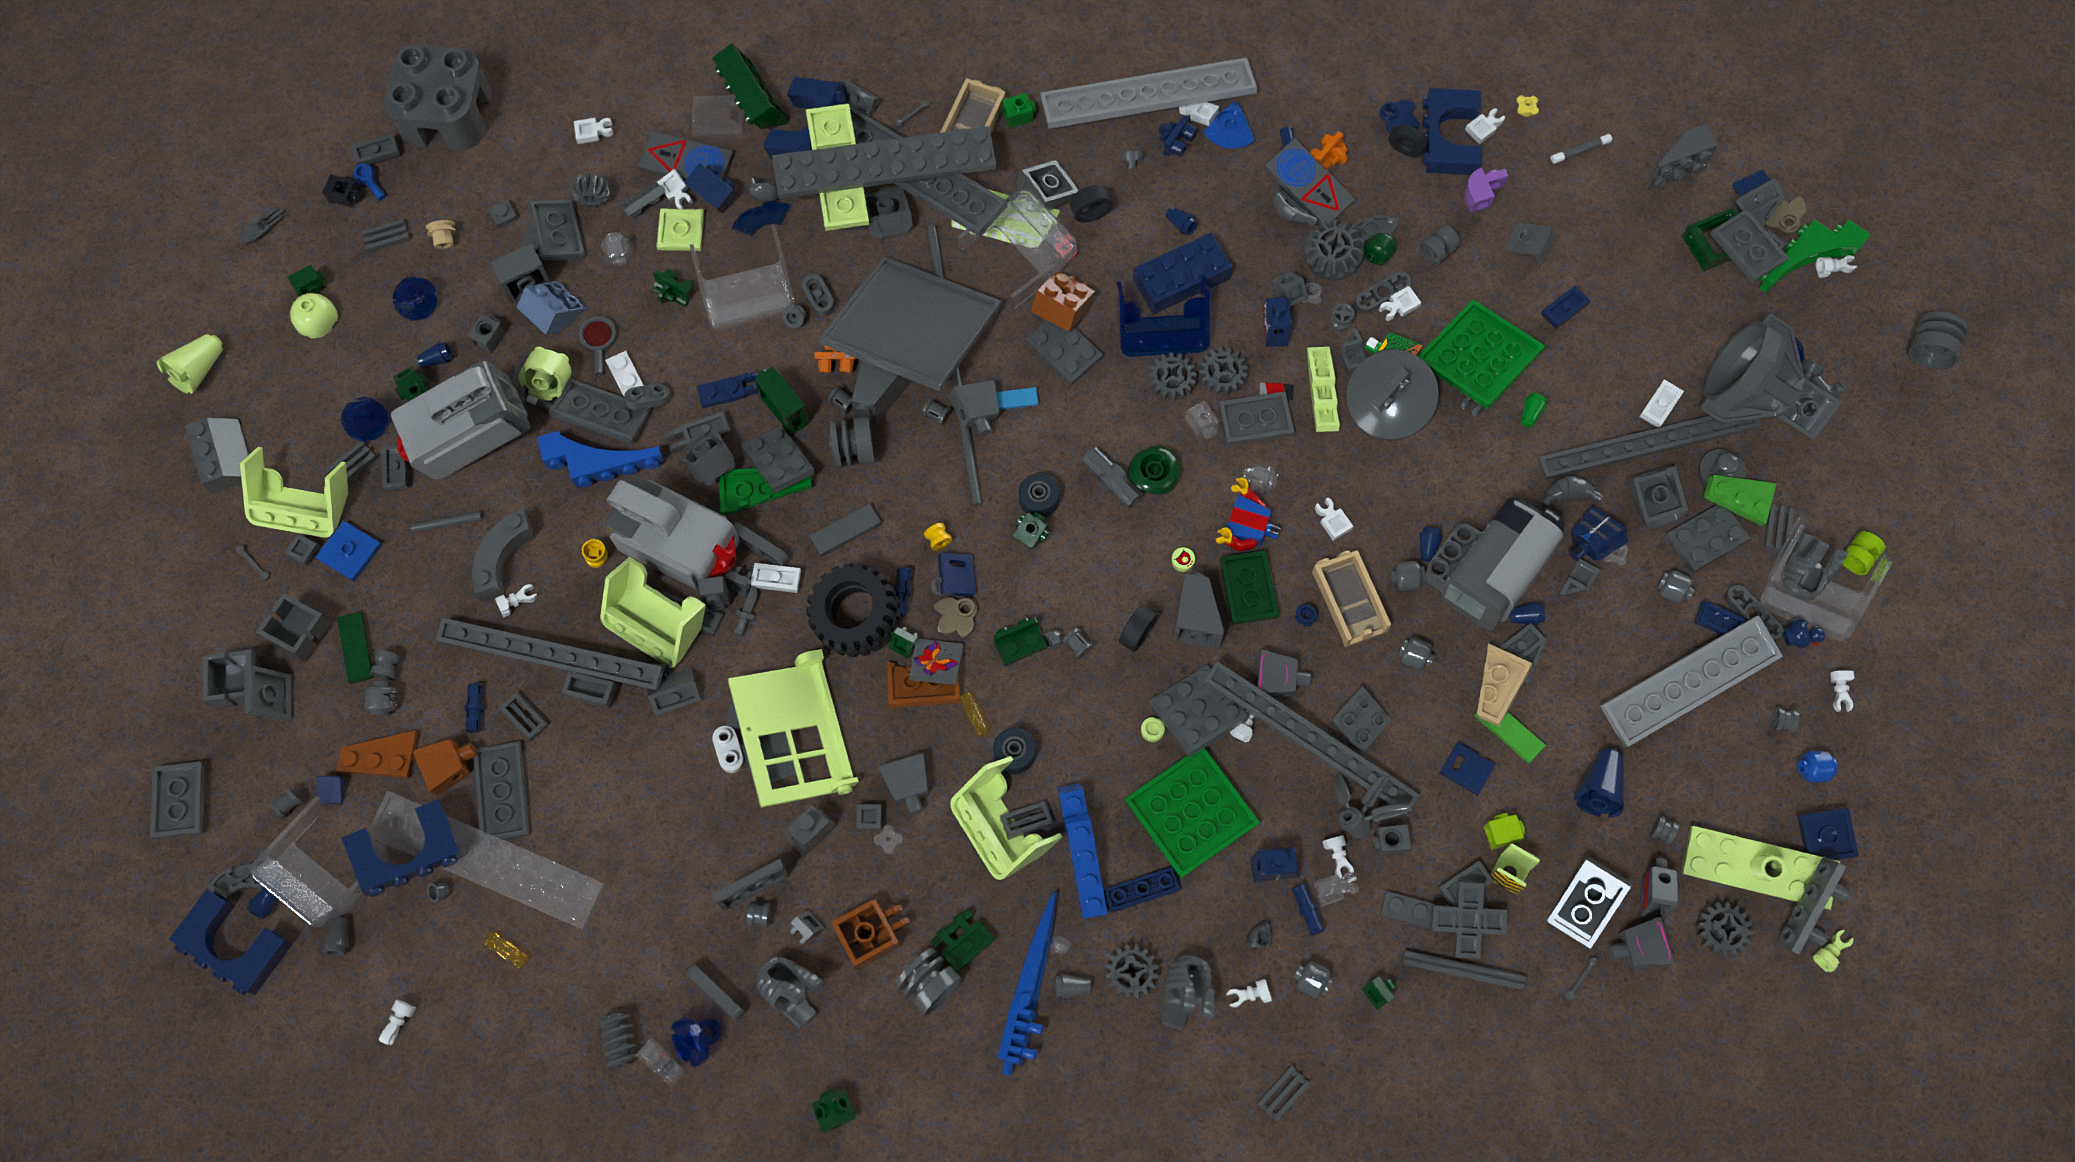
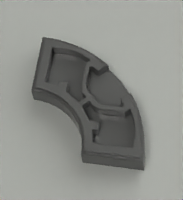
[207,863,278,901]

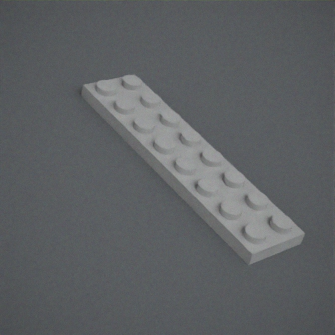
[1600,615,1783,748]

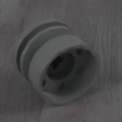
[1909,311,1968,370]
[828,416,875,468]
[895,948,962,1016]

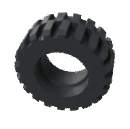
[806,563,901,657]

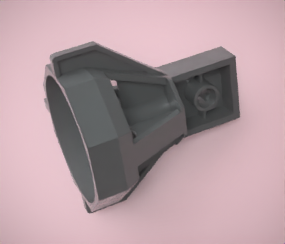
[1700,313,1842,440]

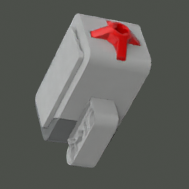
[391,361,531,480]
[603,476,740,590]

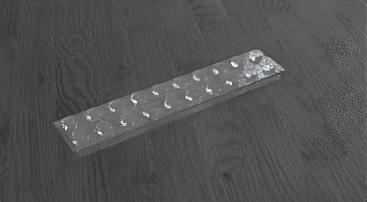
[368,791,606,930]

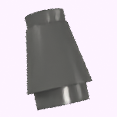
[323,918,349,957]
[1053,974,1091,999]

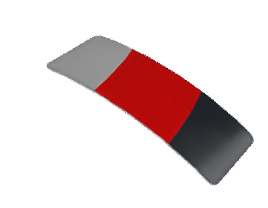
[1260,383,1294,401]

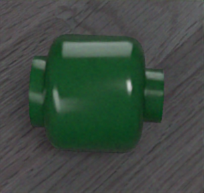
[1364,233,1397,265]

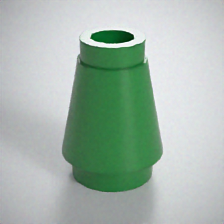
[1520,393,1547,428]

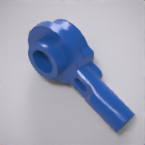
[353,164,386,201]

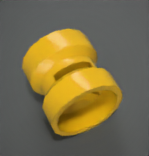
[582,539,608,568]

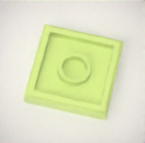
[657,209,704,251]

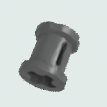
[827,385,853,415]
[922,398,951,426]
[1063,628,1094,659]
[269,787,303,819]

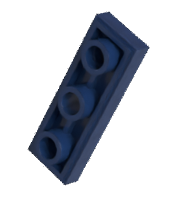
[1103,867,1181,913]

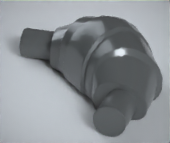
[1273,183,1317,226]
[1541,475,1604,508]

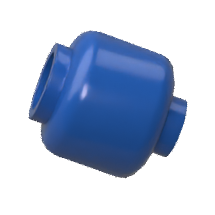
[1797,751,1838,783]

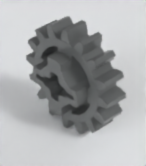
[1199,348,1248,396]
[1148,352,1197,401]
[1696,902,1754,957]
[1105,944,1159,1000]

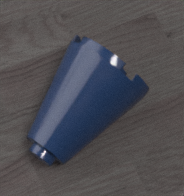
[1574,748,1624,818]

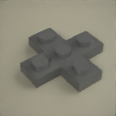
[1430,881,1507,959]

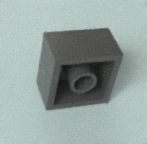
[491,244,550,304]

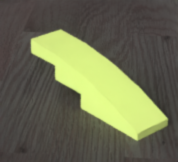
[1307,347,1340,432]

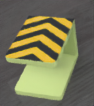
[1490,843,1540,895]

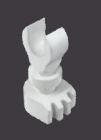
[1815,256,1857,278]
[495,584,538,618]
[1830,671,1854,712]
[1230,709,1255,743]
[1322,835,1354,879]
[1226,979,1272,1008]
[379,1000,416,1045]

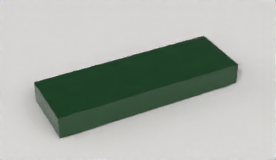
[337,611,374,684]

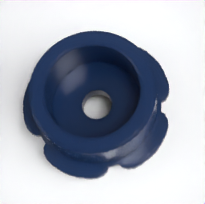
[1295,604,1318,627]

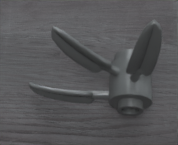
[1334,773,1411,839]

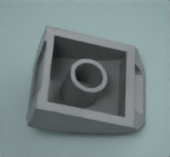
[1017,160,1079,214]
[864,187,913,240]
[1626,466,1688,529]

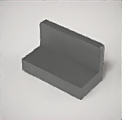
[647,669,701,716]

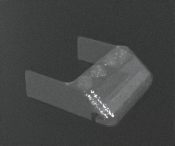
[957,189,1077,309]
[689,224,796,330]
[1760,517,1892,641]
[250,796,395,928]

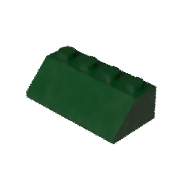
[712,43,789,129]

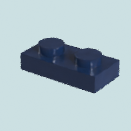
[1541,285,1590,329]

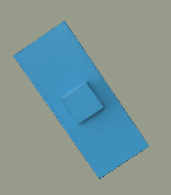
[996,387,1038,410]

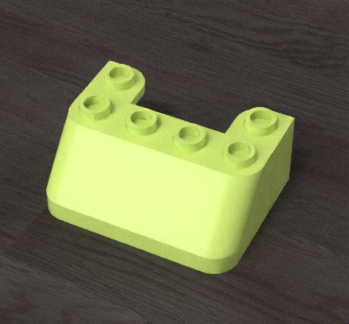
[600,557,706,668]

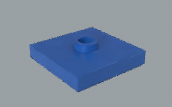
[315,520,382,582]

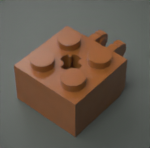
[1031,271,1095,332]
[831,899,910,971]

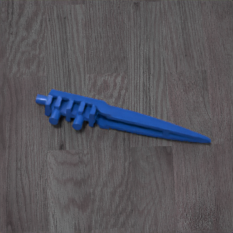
[998,892,1057,1076]

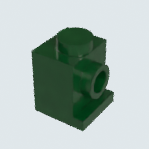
[288,264,327,297]

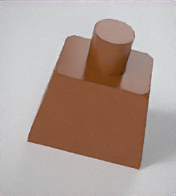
[413,739,477,796]

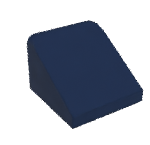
[316,776,346,804]

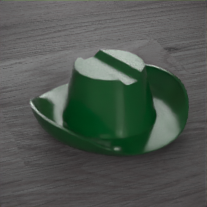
[1128,446,1180,495]

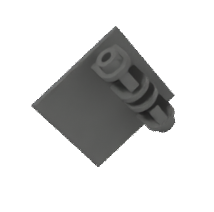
[1330,686,1392,754]
[741,732,802,784]

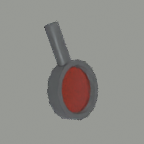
[578,316,617,376]

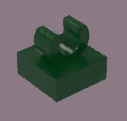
[888,627,918,659]
[1362,977,1397,1010]

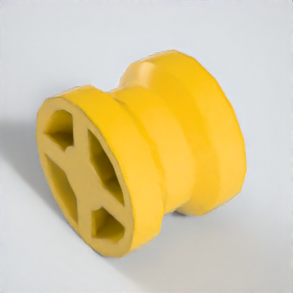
[924,523,953,551]

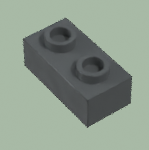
[699,576,731,611]
[561,671,617,709]

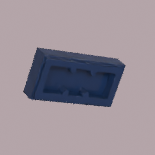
[1694,601,1746,635]

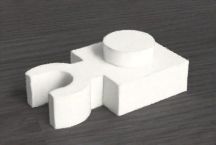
[1179,102,1219,126]
[1465,108,1505,144]
[574,118,614,144]
[657,169,694,209]
[1379,286,1422,321]
[1315,498,1354,541]

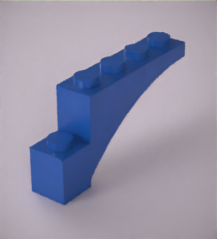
[537,431,664,487]
[1057,783,1107,919]

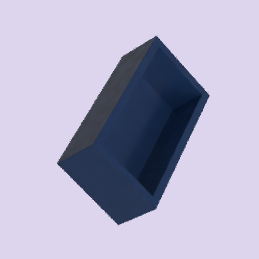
[1133,233,1233,315]

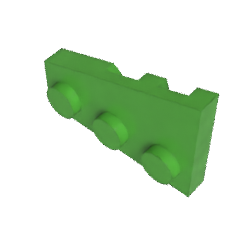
[1704,475,1776,526]

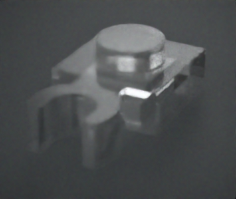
[1314,872,1359,907]

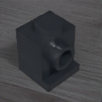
[322,174,361,207]

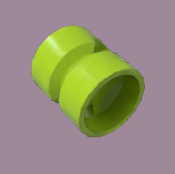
[1842,531,1886,575]

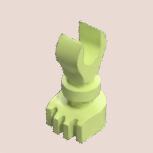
[1813,930,1853,972]

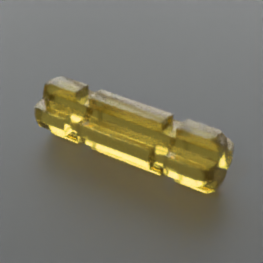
[960,692,989,737]
[484,932,529,969]

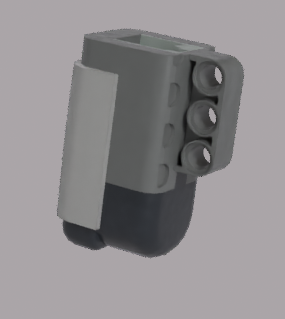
[1425,496,1564,631]

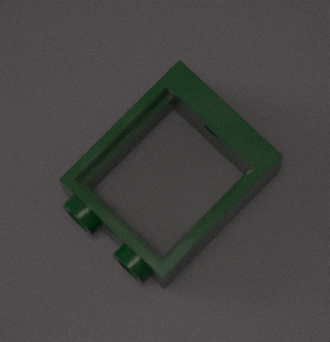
[1682,207,1738,272]
[754,366,810,436]

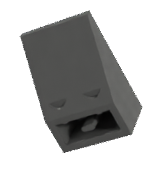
[1646,124,1718,189]

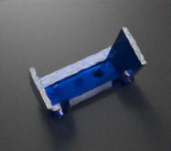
[1116,276,1210,357]

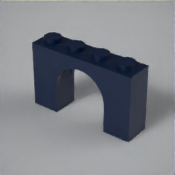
[763,77,846,159]
[1422,88,1482,175]
[342,799,462,897]
[169,889,293,995]

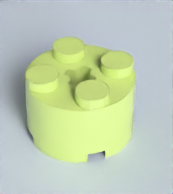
[518,347,572,401]

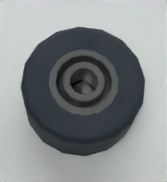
[1019,473,1060,517]
[993,728,1036,774]

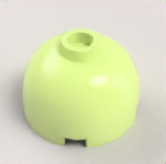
[290,293,338,338]

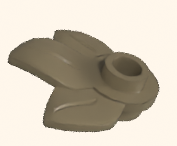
[1765,196,1806,234]
[933,597,977,638]

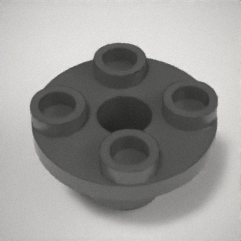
[1699,449,1746,487]

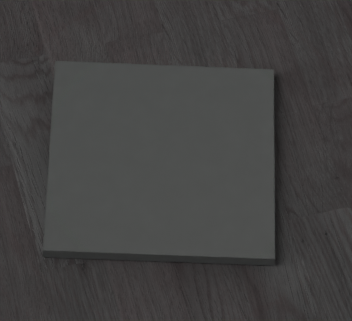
[819,256,1001,391]

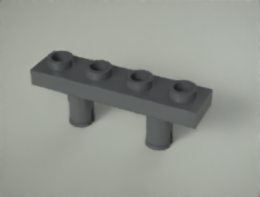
[1777,856,1851,955]

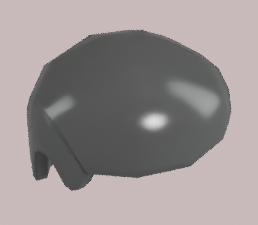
[749,177,778,203]

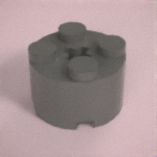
[680,432,735,486]

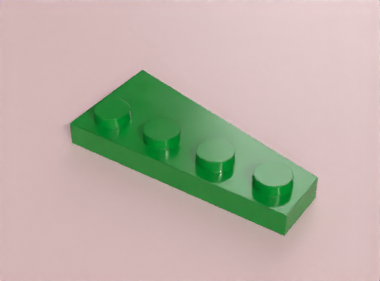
[719,468,812,516]

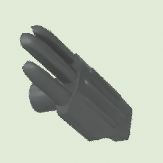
[240,208,284,245]

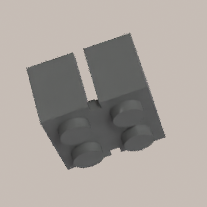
[256,593,331,662]
[203,650,262,709]

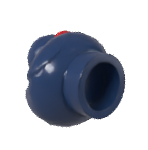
[1783,619,1825,648]

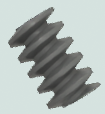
[598,1013,637,1069]

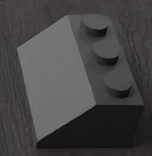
[185,418,249,494]

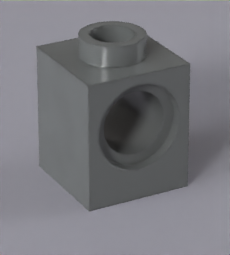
[1272,271,1308,307]
[467,314,506,354]
[1372,825,1411,856]

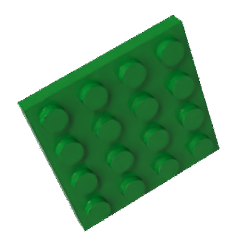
[1418,299,1545,410]
[1124,748,1260,879]

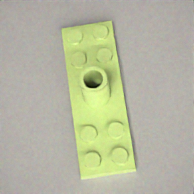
[806,104,869,231]
[1681,826,1840,910]

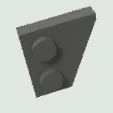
[1733,178,1785,227]
[1499,623,1547,687]

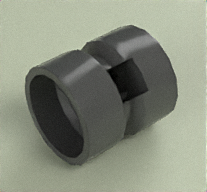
[1418,224,1461,266]

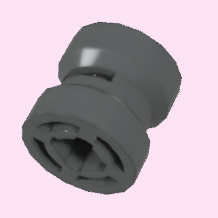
[370,650,400,680]

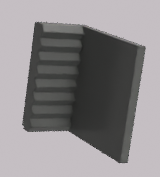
[1504,222,1555,265]

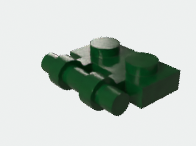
[930,909,995,973]

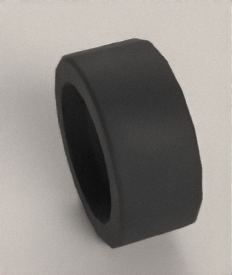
[1069,185,1113,223]
[1119,605,1158,652]

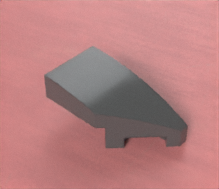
[1341,328,1367,375]
[1559,559,1600,596]

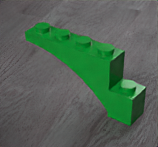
[1758,219,1871,293]

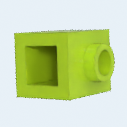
[1484,813,1525,850]

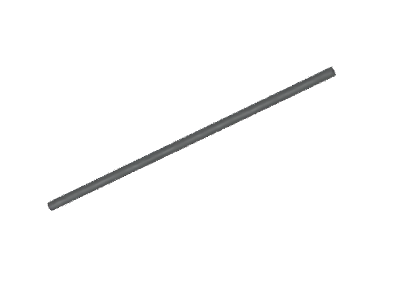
[927,225,982,507]

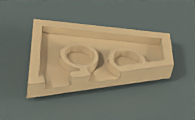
[1477,644,1532,727]

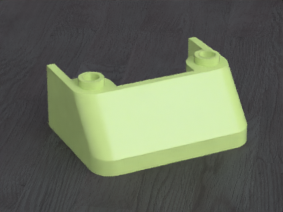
[240,447,348,538]
[951,756,1062,880]

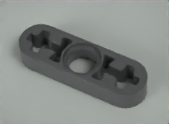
[1354,271,1412,314]
[733,522,789,566]
[1725,585,1783,642]
[685,963,745,1021]

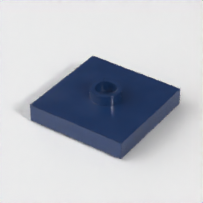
[1797,808,1859,860]

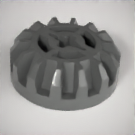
[1304,220,1364,281]

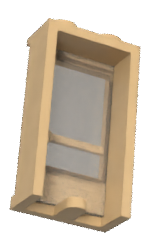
[941,78,1006,134]
[1312,550,1391,647]

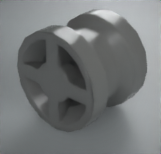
[1330,303,1354,330]
[1772,707,1799,733]
[1650,815,1679,846]
[747,901,771,928]

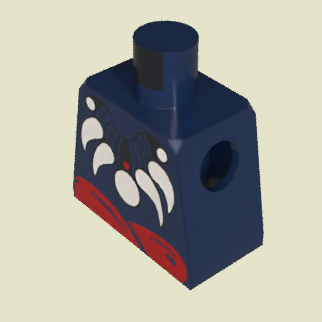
[1262,297,1291,347]

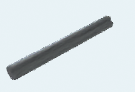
[1402,951,1526,990]

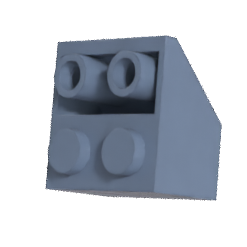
[516,281,586,335]

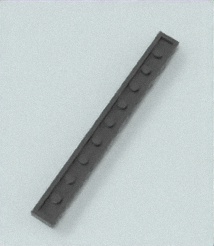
[1537,415,1762,480]
[436,618,664,690]
[1203,661,1419,816]

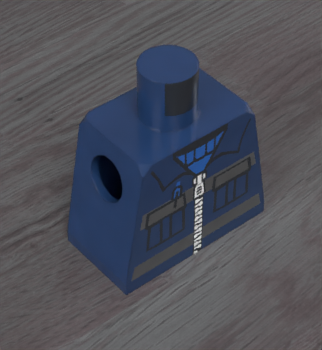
[1568,506,1628,561]
[1250,847,1300,883]

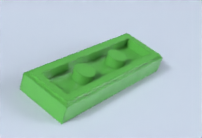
[1474,712,1546,764]

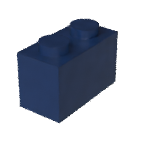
[684,163,738,214]

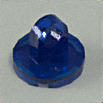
[393,276,437,321]
[340,397,389,442]
[671,1017,721,1067]

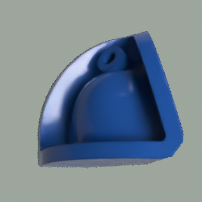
[1204,102,1254,148]

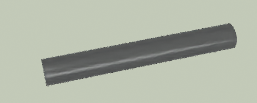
[411,511,482,533]

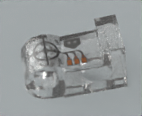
[636,1038,686,1087]

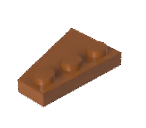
[887,662,960,708]
[336,730,418,778]

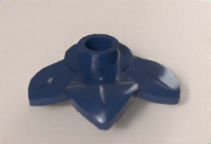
[1379,100,1420,133]

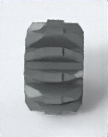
[572,173,610,208]

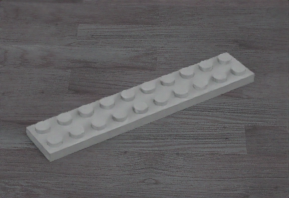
[1040,58,1257,129]

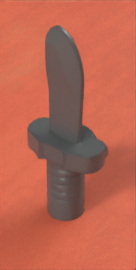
[734,586,757,636]

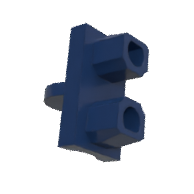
[1159,115,1197,157]

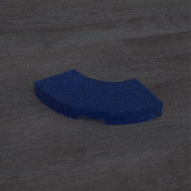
[732,202,790,236]

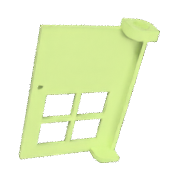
[728,649,858,808]

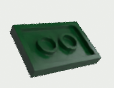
[1220,550,1279,625]

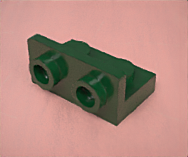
[993,618,1048,666]

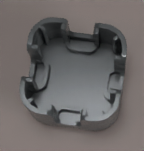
[384,45,492,150]

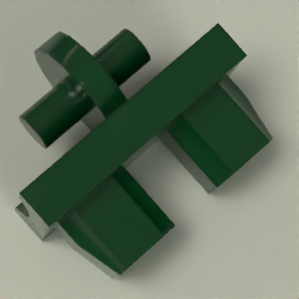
[653,269,694,307]

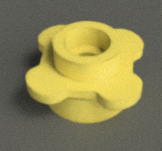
[1516,96,1539,116]

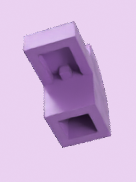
[1464,168,1508,213]

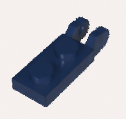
[697,371,759,409]

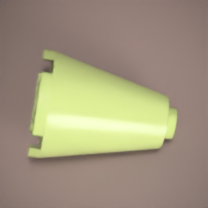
[157,334,223,394]

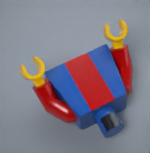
[1216,478,1281,552]

